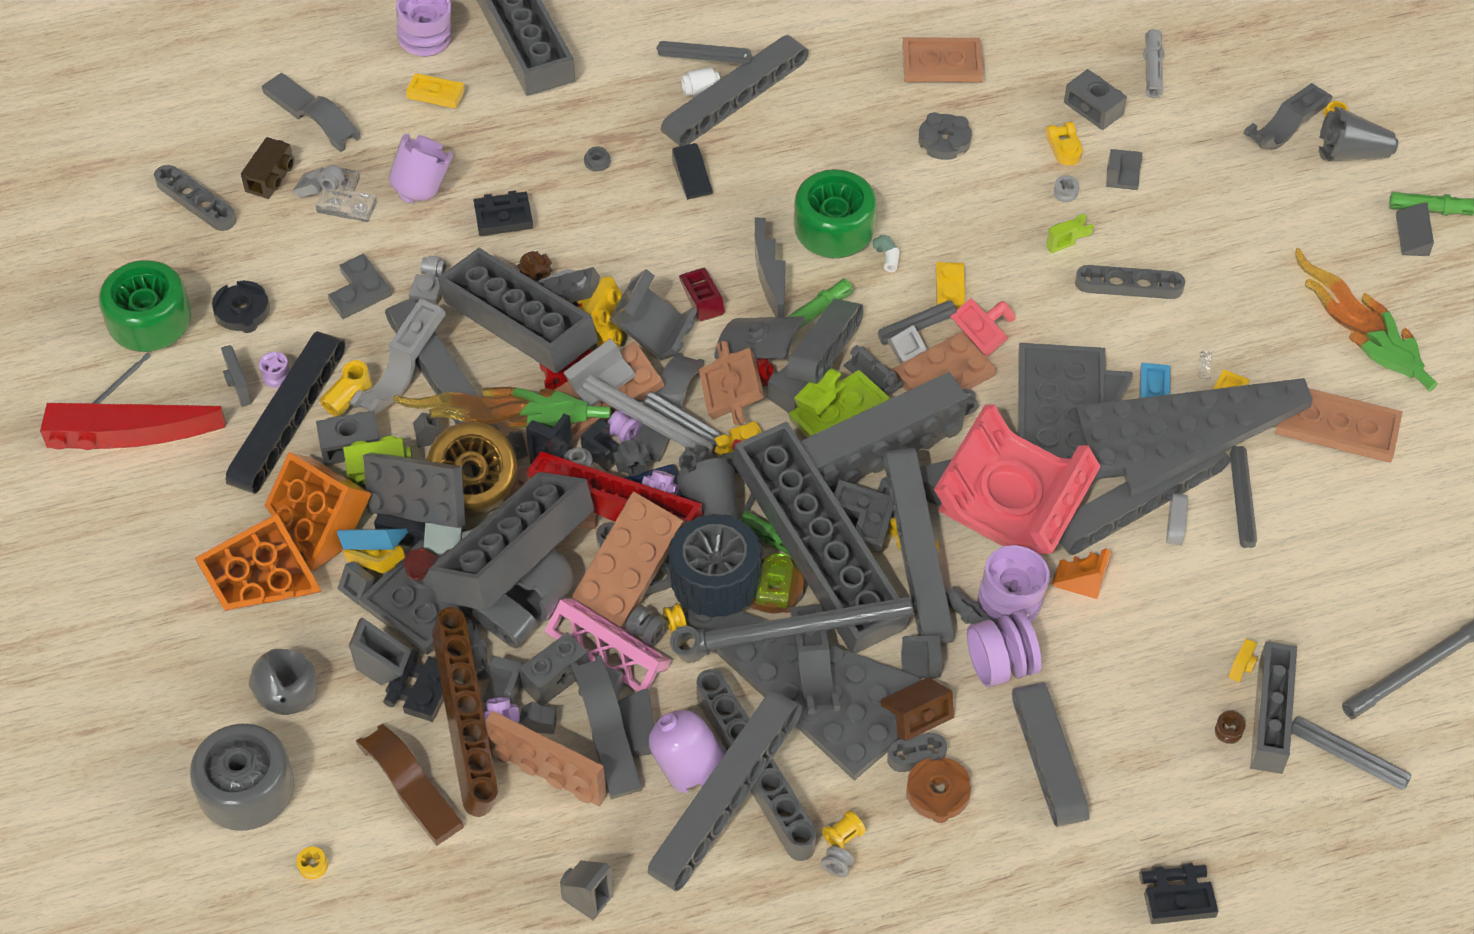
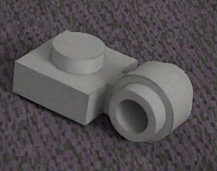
[293,165,344,198]
[409,255,447,305]

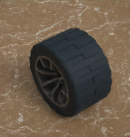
[668,514,762,617]

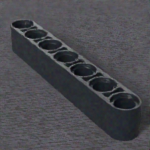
[225,331,345,494]

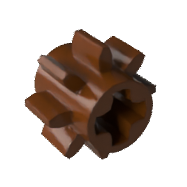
[517,251,553,282]

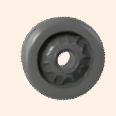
[190,723,294,831]

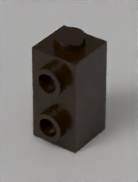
[241,137,295,199]

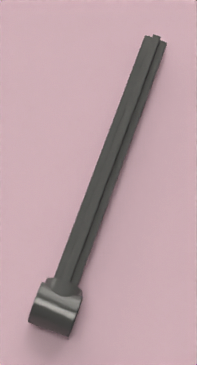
[670,597,913,663]

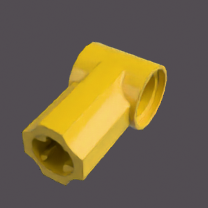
[319,360,373,417]

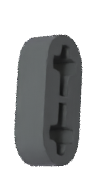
[887,733,947,772]

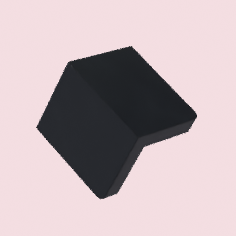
[580,418,619,472]

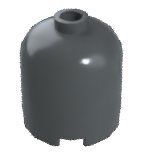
[505,550,574,625]

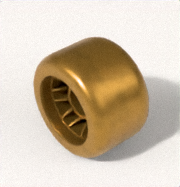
[427,421,517,515]

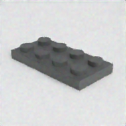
[363,452,465,528]

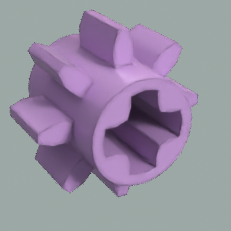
[642,470,679,495]
[483,697,520,728]

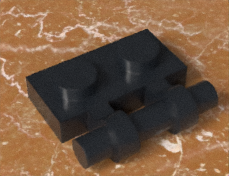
[473,190,533,236]
[383,649,444,722]
[1139,862,1218,924]

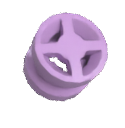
[259,352,290,388]
[607,410,642,443]

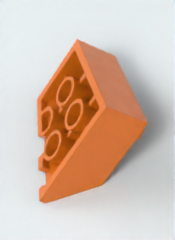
[264,452,372,570]
[195,514,322,611]

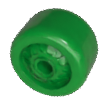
[794,169,877,258]
[99,260,191,352]

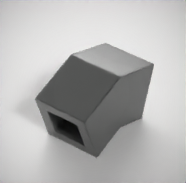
[413,412,441,448]
[519,701,557,734]

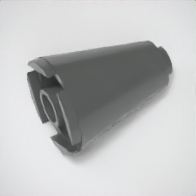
[1319,107,1398,161]
[677,458,738,518]

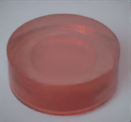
[404,549,435,580]

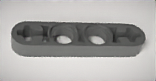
[154,165,236,231]
[1075,265,1185,299]

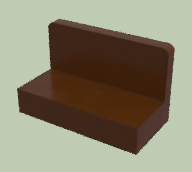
[881,678,954,741]

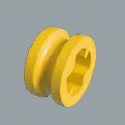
[663,603,687,634]
[296,846,328,880]

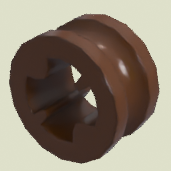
[1215,711,1246,744]

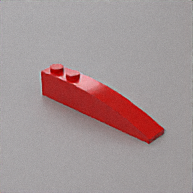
[40,403,226,450]
[527,451,702,522]

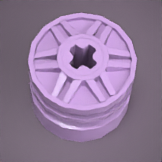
[396,0,451,56]
[977,545,1050,622]
[967,610,1042,688]

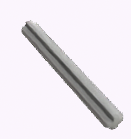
[582,375,714,452]

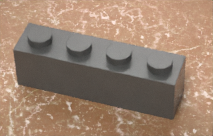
[1250,641,1297,774]

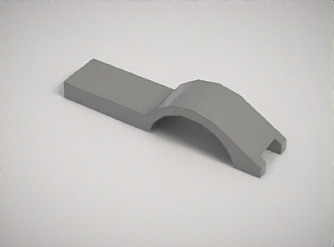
[350,299,446,415]

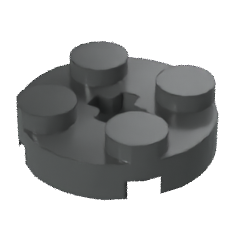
[918,112,972,160]

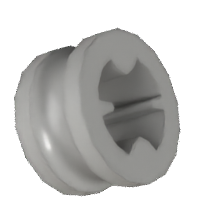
[1054,175,1079,202]
[821,846,854,877]

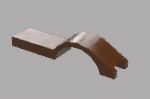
[356,724,463,846]

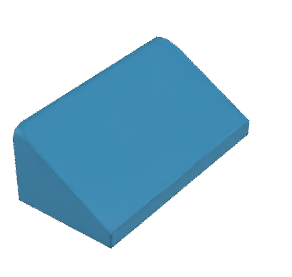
[337,529,408,550]

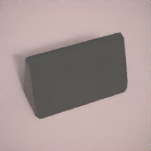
[1396,203,1434,256]
[618,689,654,757]

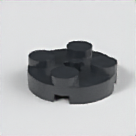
[212,280,270,333]

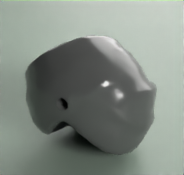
[249,649,317,715]

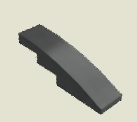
[754,217,786,317]

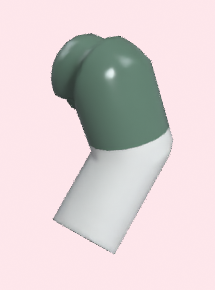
[873,235,900,272]

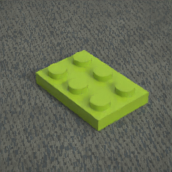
[788,370,891,438]

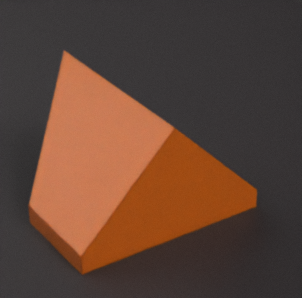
[1052,548,1112,599]

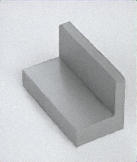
[564,339,636,406]

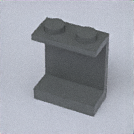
[609,269,697,361]

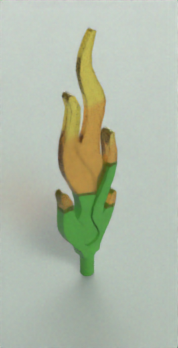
[1295,248,1438,391]
[393,387,611,428]

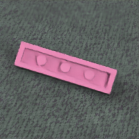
[545,598,672,691]

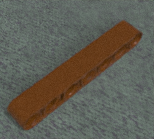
[432,607,498,817]

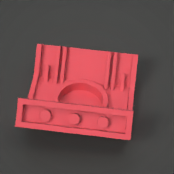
[934,404,1101,554]

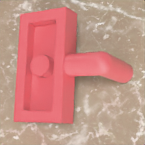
[950,298,1016,357]

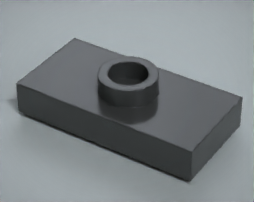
[221,345,252,407]

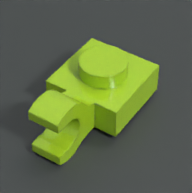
[1046,214,1094,254]
[794,368,845,416]

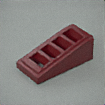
[679,267,725,322]

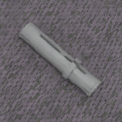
[1143,29,1164,98]

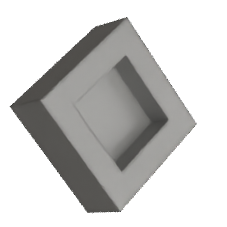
[887,325,927,364]

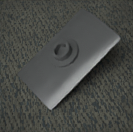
[714,316,805,360]

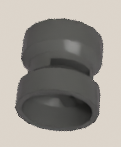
[625,605,668,647]

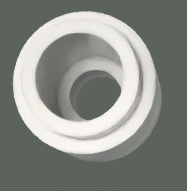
[681,67,720,98]

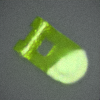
[756,554,793,608]

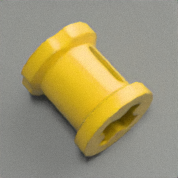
[822,810,866,849]

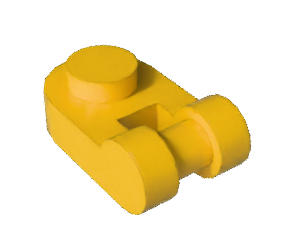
[1045,121,1083,166]

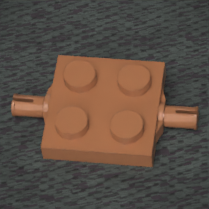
[698,341,764,425]

